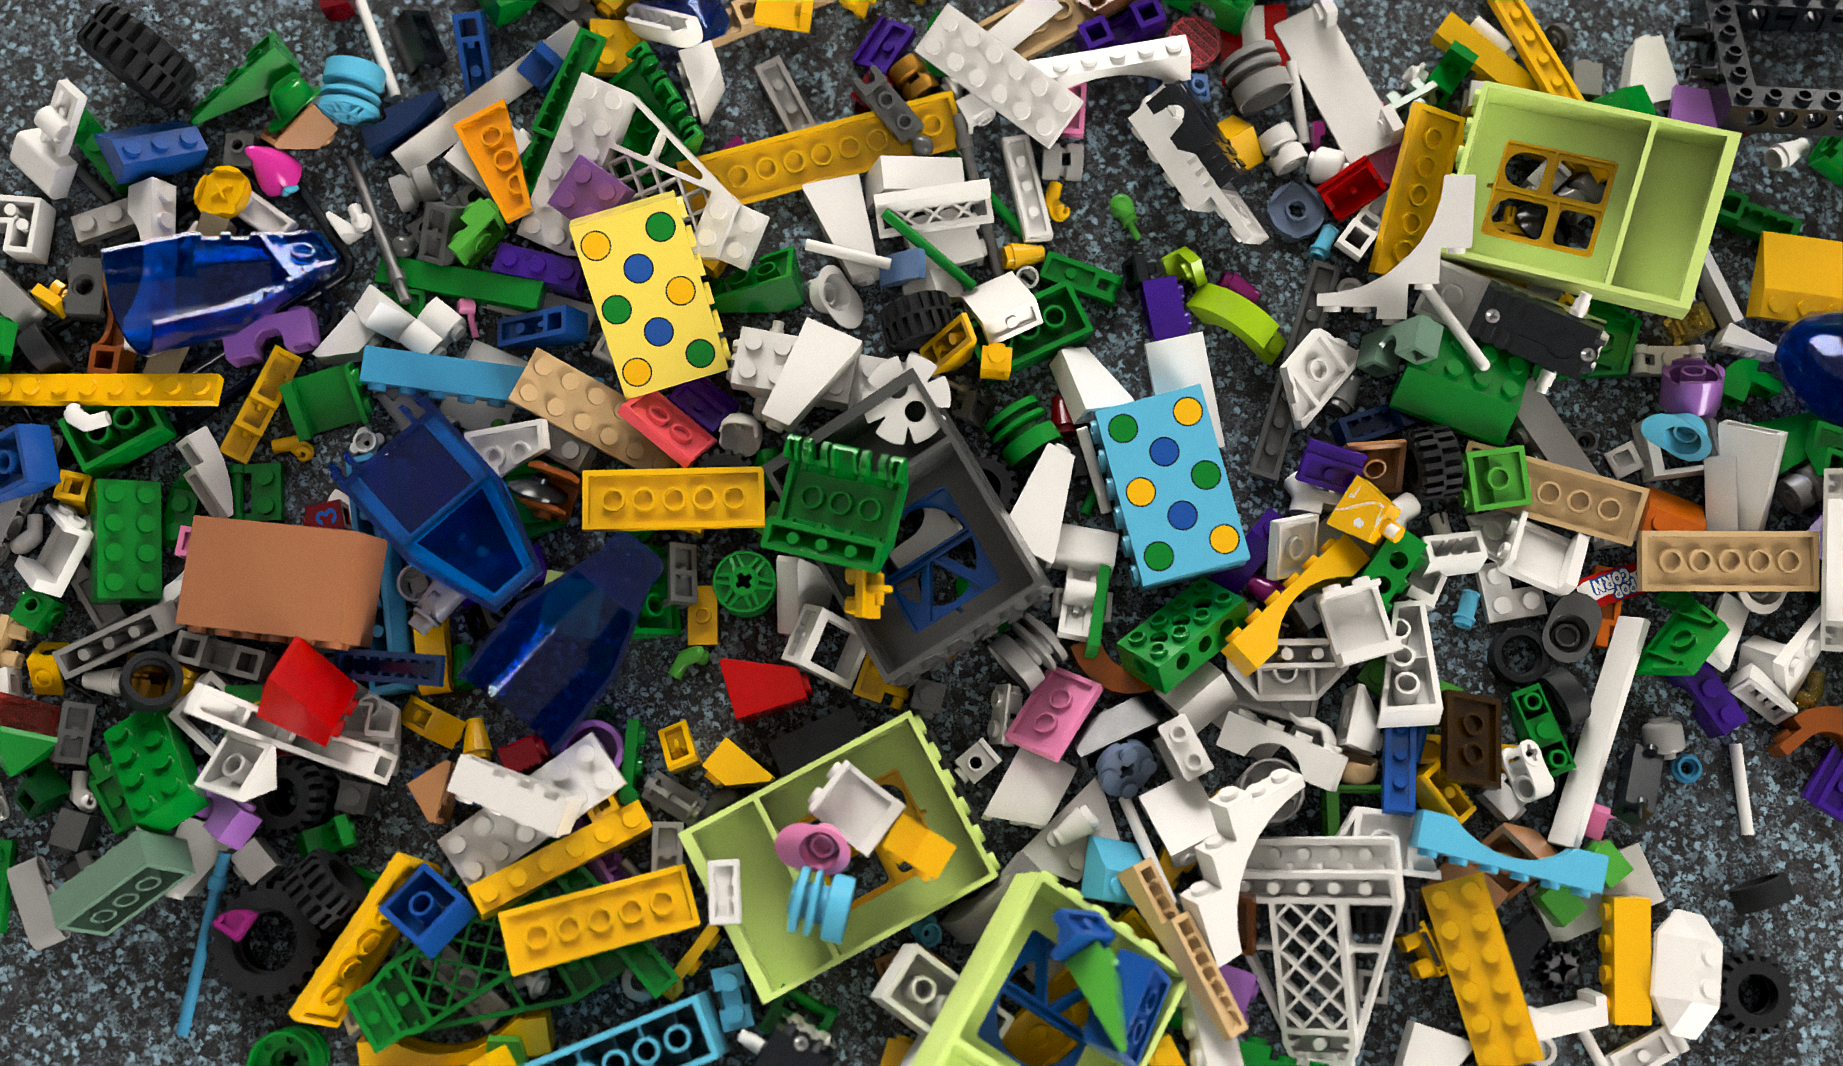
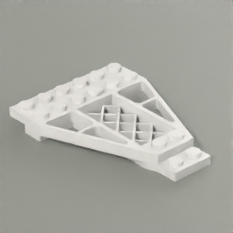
[516,72,770,271]
[1239,836,1405,1066]

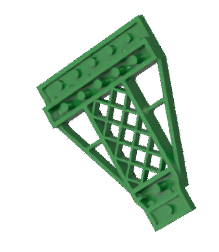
[344,837,627,1054]

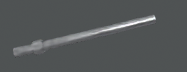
[952,114,1005,278]
[346,156,412,305]

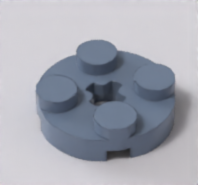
[1266,183,1325,242]
[1095,739,1157,799]

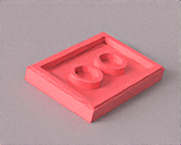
[617,391,718,468]

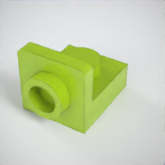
[1161,246,1208,288]

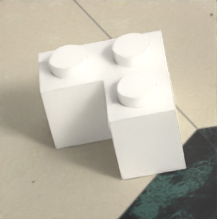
[0,194,57,264]

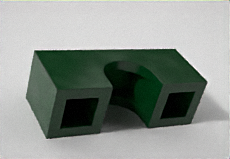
[0,722,72,821]

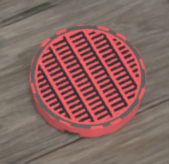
[1166,15,1222,71]

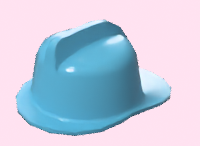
[1641,413,1712,462]

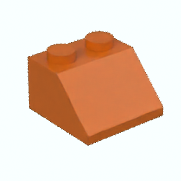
[1636,485,1707,543]

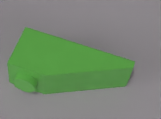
[1064,941,1127,1053]

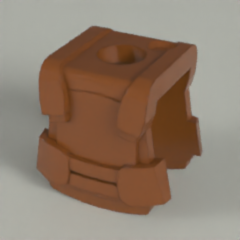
[516,461,582,523]

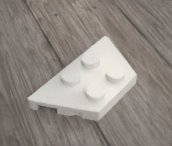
[1279,328,1359,430]
[1020,776,1120,883]
[1335,806,1442,880]

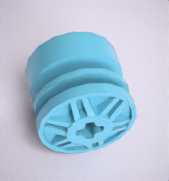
[317,55,386,126]
[787,865,857,945]

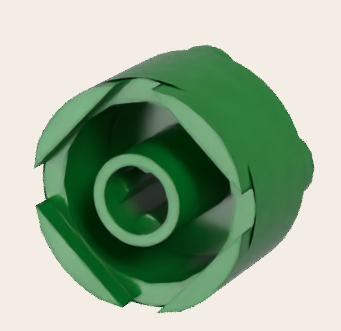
[1808,136,1843,187]

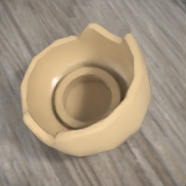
[1340,751,1378,785]

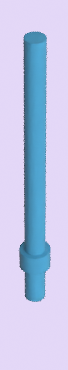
[176,851,231,1036]

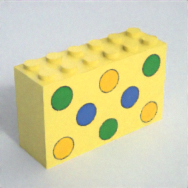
[569,190,732,400]

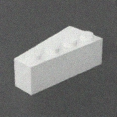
[1377,600,1443,728]
[447,754,584,838]

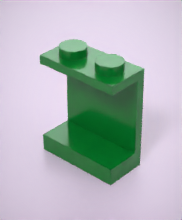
[279,361,375,442]

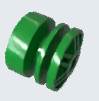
[984,395,1063,471]
[713,551,777,620]
[246,1023,331,1066]

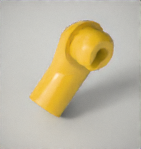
[1044,181,1070,222]

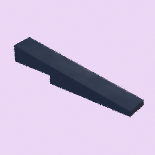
[1330,403,1428,447]
[311,646,446,687]

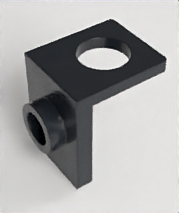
[464,594,524,642]

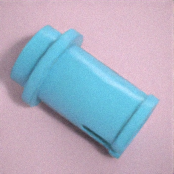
[1308,224,1339,262]
[1452,589,1481,629]

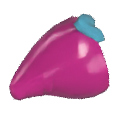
[245,145,302,197]

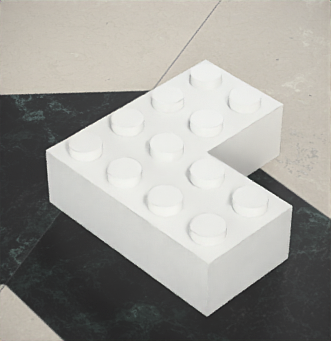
[869,944,1015,1066]

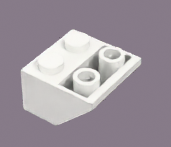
[676,40,725,125]

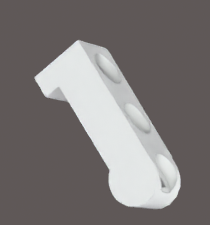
[1528,988,1609,1040]

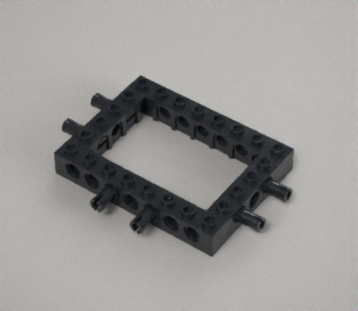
[1674,0,1843,137]

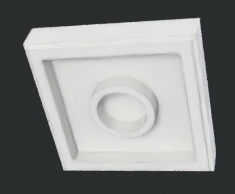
[1266,513,1319,581]

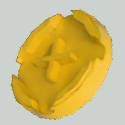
[193,165,252,220]

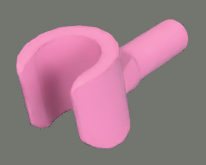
[457,298,479,339]

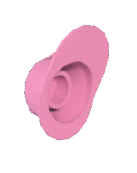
[775,823,850,875]

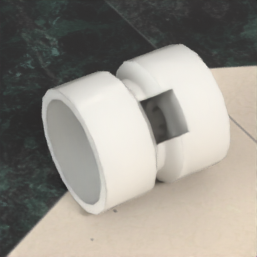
[1258,122,1309,176]

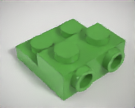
[448,197,509,269]
[1458,445,1533,513]

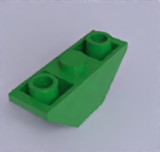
[1510,683,1577,777]

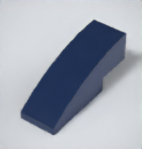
[360,89,446,160]

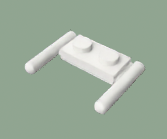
[1577,1002,1690,1066]

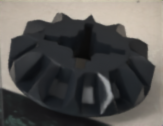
[1535,941,1584,991]

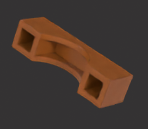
[87,259,142,374]

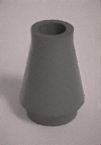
[1325,374,1362,418]

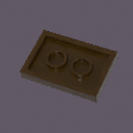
[1440,689,1501,791]

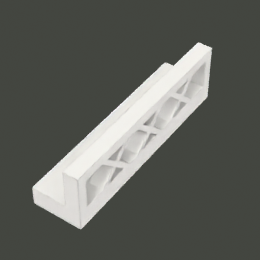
[874,178,994,239]

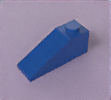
[451,10,494,97]
[497,305,588,348]

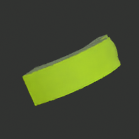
[1187,283,1287,365]

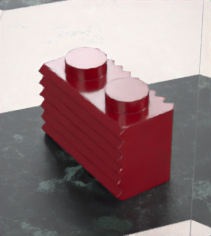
[497,735,556,776]

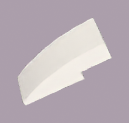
[176,426,233,518]

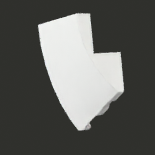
[340,680,401,776]
[981,747,1077,830]

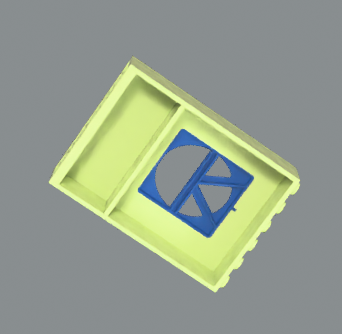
[910,870,1188,1066]

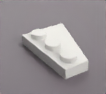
[464,419,550,483]

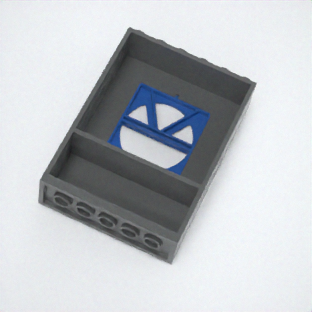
[761,367,1055,688]

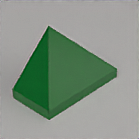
[0,726,58,778]

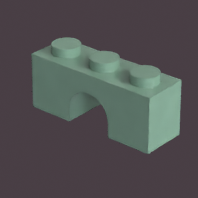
[1355,314,1444,379]

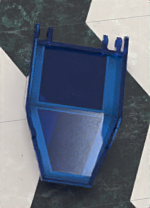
[328,393,543,613]

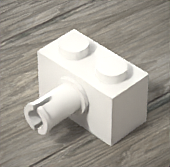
[1418,512,1488,579]

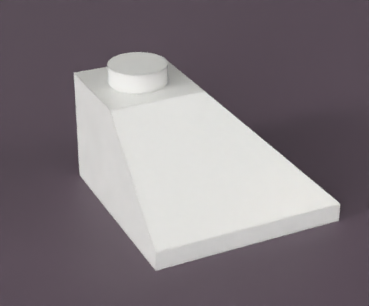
[1335,683,1383,756]

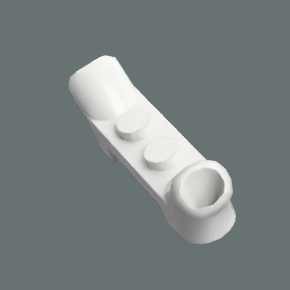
[1283,471,1421,529]

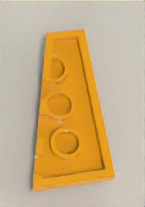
[453,99,533,224]

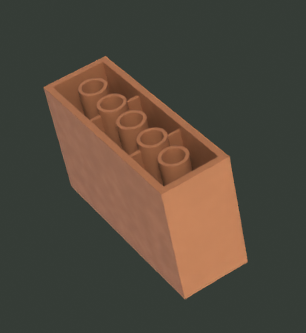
[175,515,388,651]

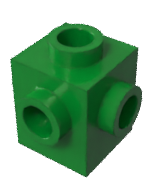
[9,587,68,636]

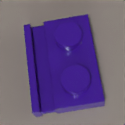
[852,15,917,78]
[667,377,740,436]
[1295,437,1368,494]
[1799,746,1843,821]

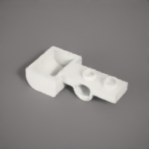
[10,79,88,200]
[1052,523,1119,642]

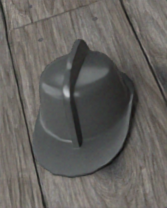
[1542,592,1603,663]

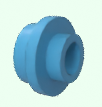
[1670,753,1702,784]

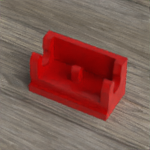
[1316,155,1389,223]

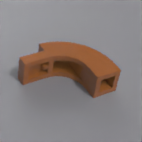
[1068,642,1155,697]
[1766,706,1843,758]

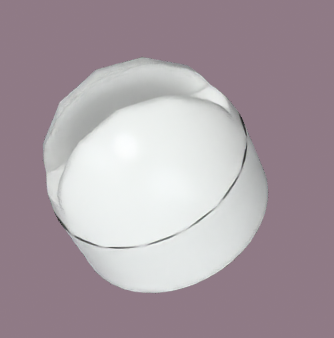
[1016,266,1039,290]

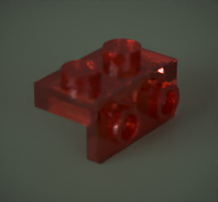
[0,692,62,737]

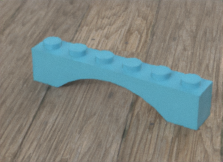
[1408,809,1609,898]

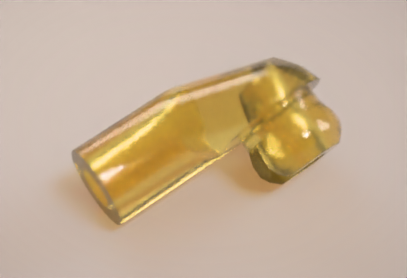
[1795,671,1825,709]

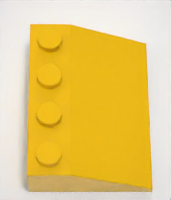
[1745,231,1843,331]

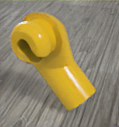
[271,435,314,462]

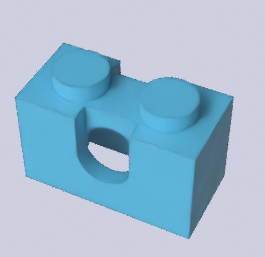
[710,962,757,1033]

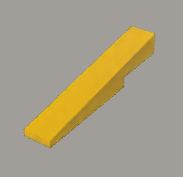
[1430,11,1541,92]

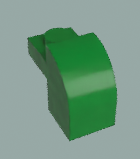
[1425,40,1479,109]
[1721,358,1784,409]
[294,814,359,860]

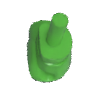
[1109,194,1142,241]

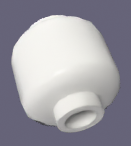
[1305,147,1350,185]

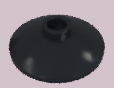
[1516,204,1571,246]
[508,473,568,503]

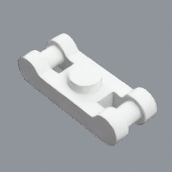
[1630,344,1706,377]

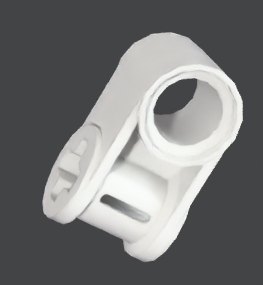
[1501,740,1555,803]

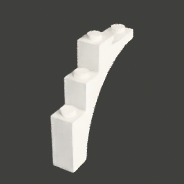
[1317,175,1476,325]
[183,682,399,785]
[1179,768,1305,968]

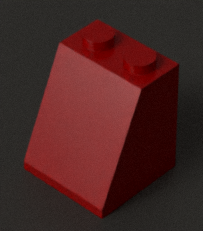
[256,636,359,747]
[719,658,813,725]

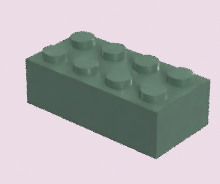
[49,830,195,936]

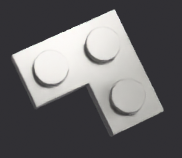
[1475,562,1548,625]

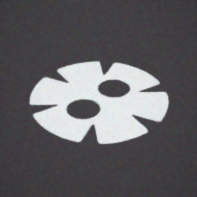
[862,355,951,445]

